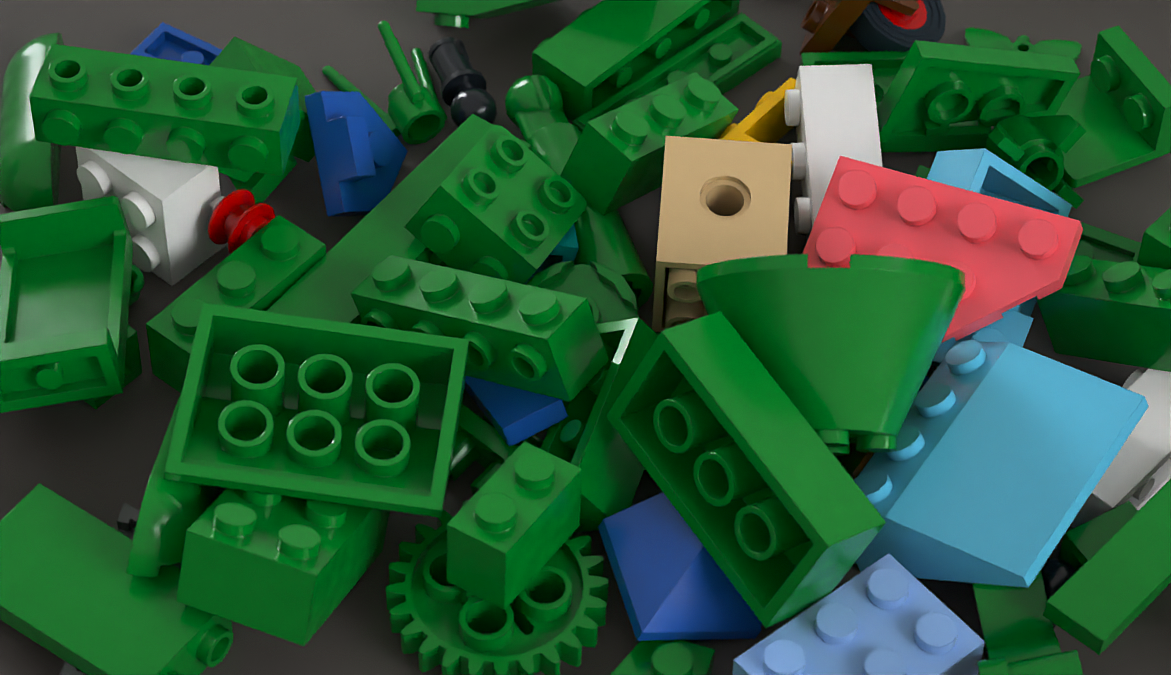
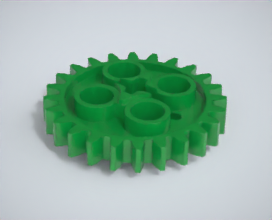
[386,500,608,675]

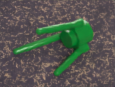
[322,20,447,144]

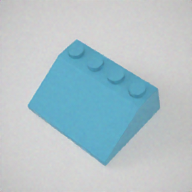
[854,340,1149,588]

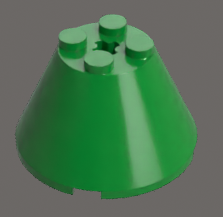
[696,254,966,456]

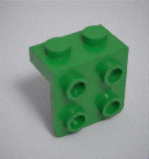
[404,125,587,284]

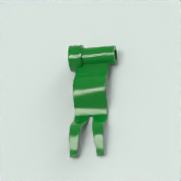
[972,570,1083,675]

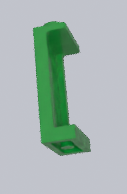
[0,196,133,413]
[0,483,234,675]

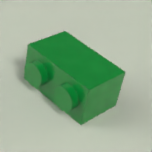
[447,441,582,610]

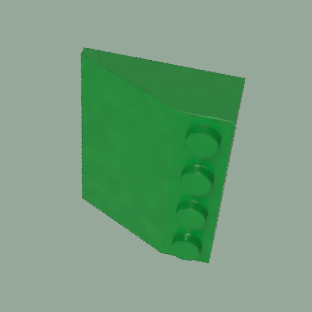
[164,302,469,518]

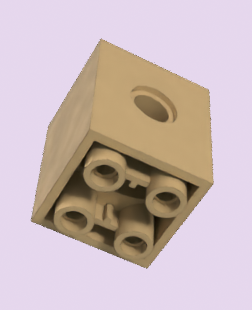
[652,136,792,332]

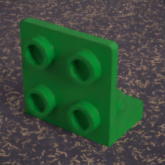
[1056,25,1171,188]

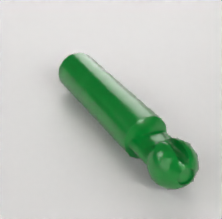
[505,75,653,309]

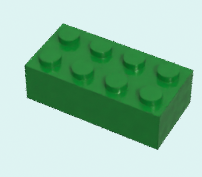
[606,311,886,628]

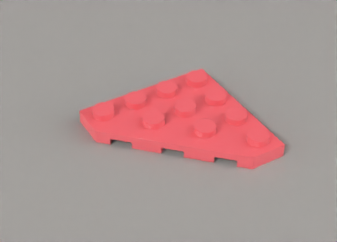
[802,156,1083,343]

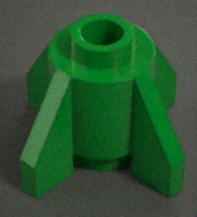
[986,114,1086,209]

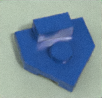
[305,91,408,217]

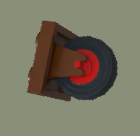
[799,0,946,55]

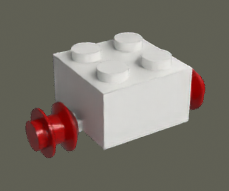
[76,147,275,286]

